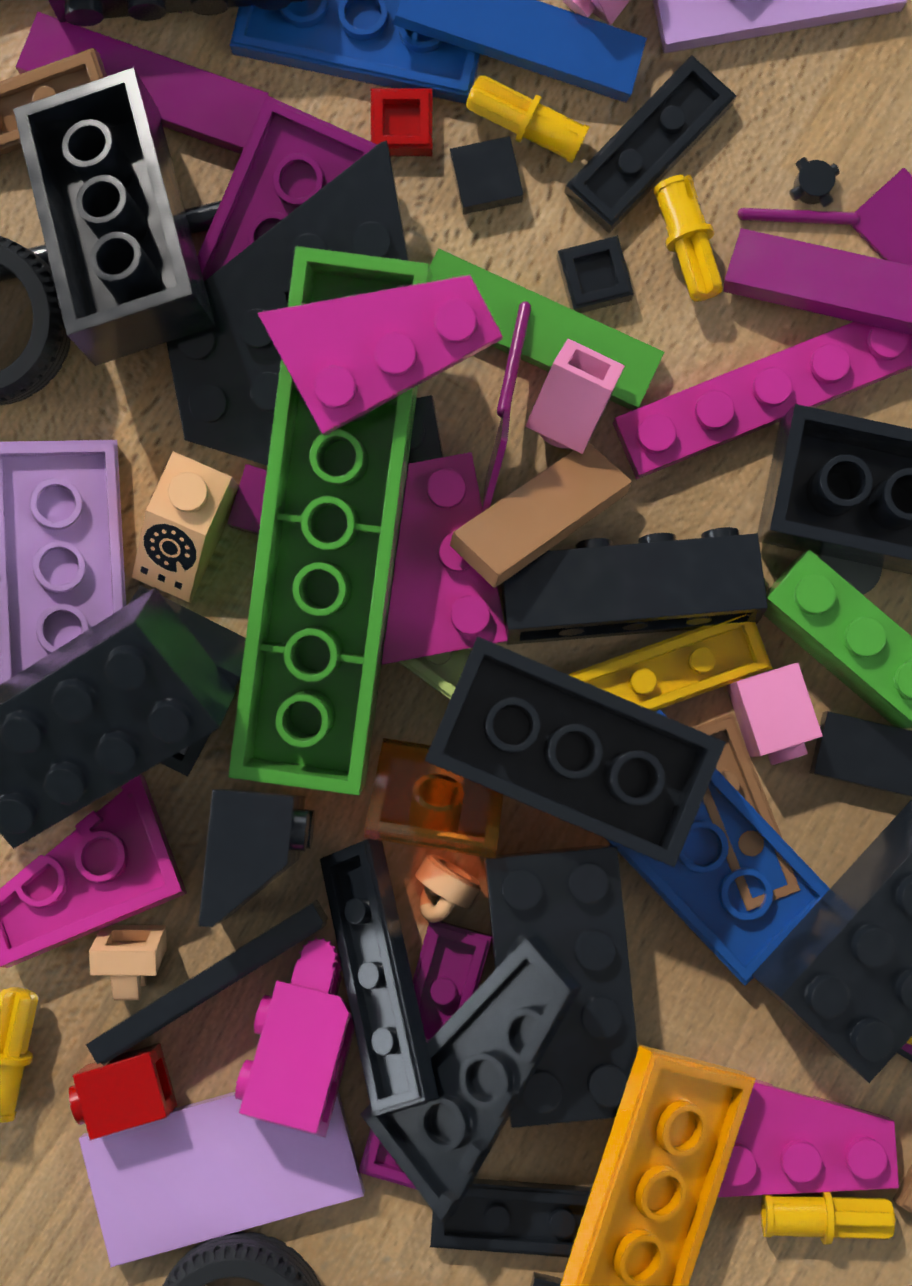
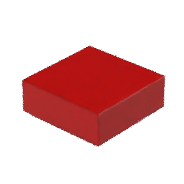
[371,88,433,156]

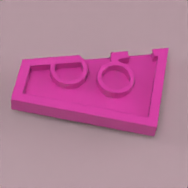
[258,275,503,436]
[381,452,508,665]
[0,774,187,968]
[718,1080,899,1197]

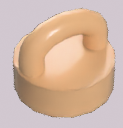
[415,854,481,923]

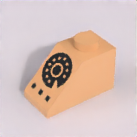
[132,451,239,603]

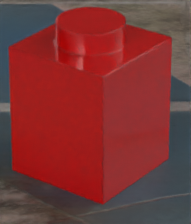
[69,1043,177,1140]

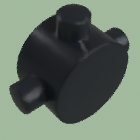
[789,157,840,207]

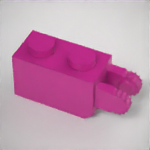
[235,937,355,1138]

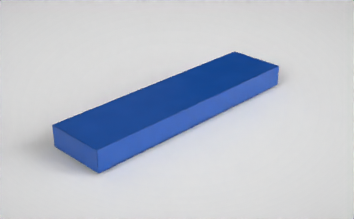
[393,0,647,103]

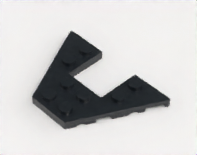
[167,141,444,508]

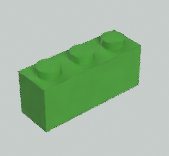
[764,549,912,729]

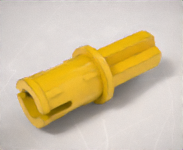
[466,75,590,163]
[654,174,723,302]
[0,987,39,1123]
[761,1192,895,1245]

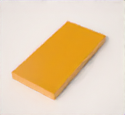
[560,1045,756,1286]

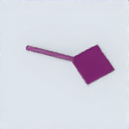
[737,167,912,266]
[482,301,531,512]

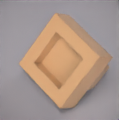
[89,925,167,1001]

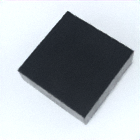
[450,136,524,215]
[557,236,634,313]

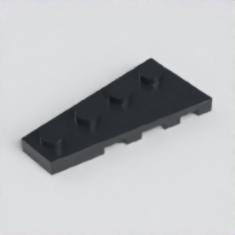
[360,935,582,1221]

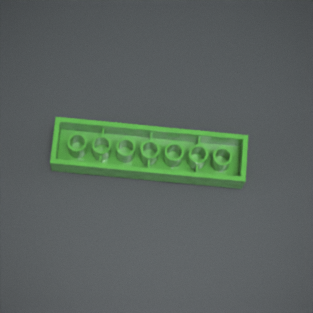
[228,246,433,795]

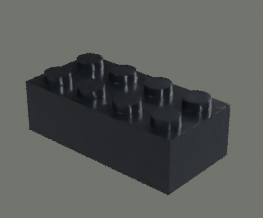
[13,67,215,366]
[757,404,912,575]
[0,588,236,849]
[424,636,726,867]
[752,799,912,1083]
[484,844,638,1128]

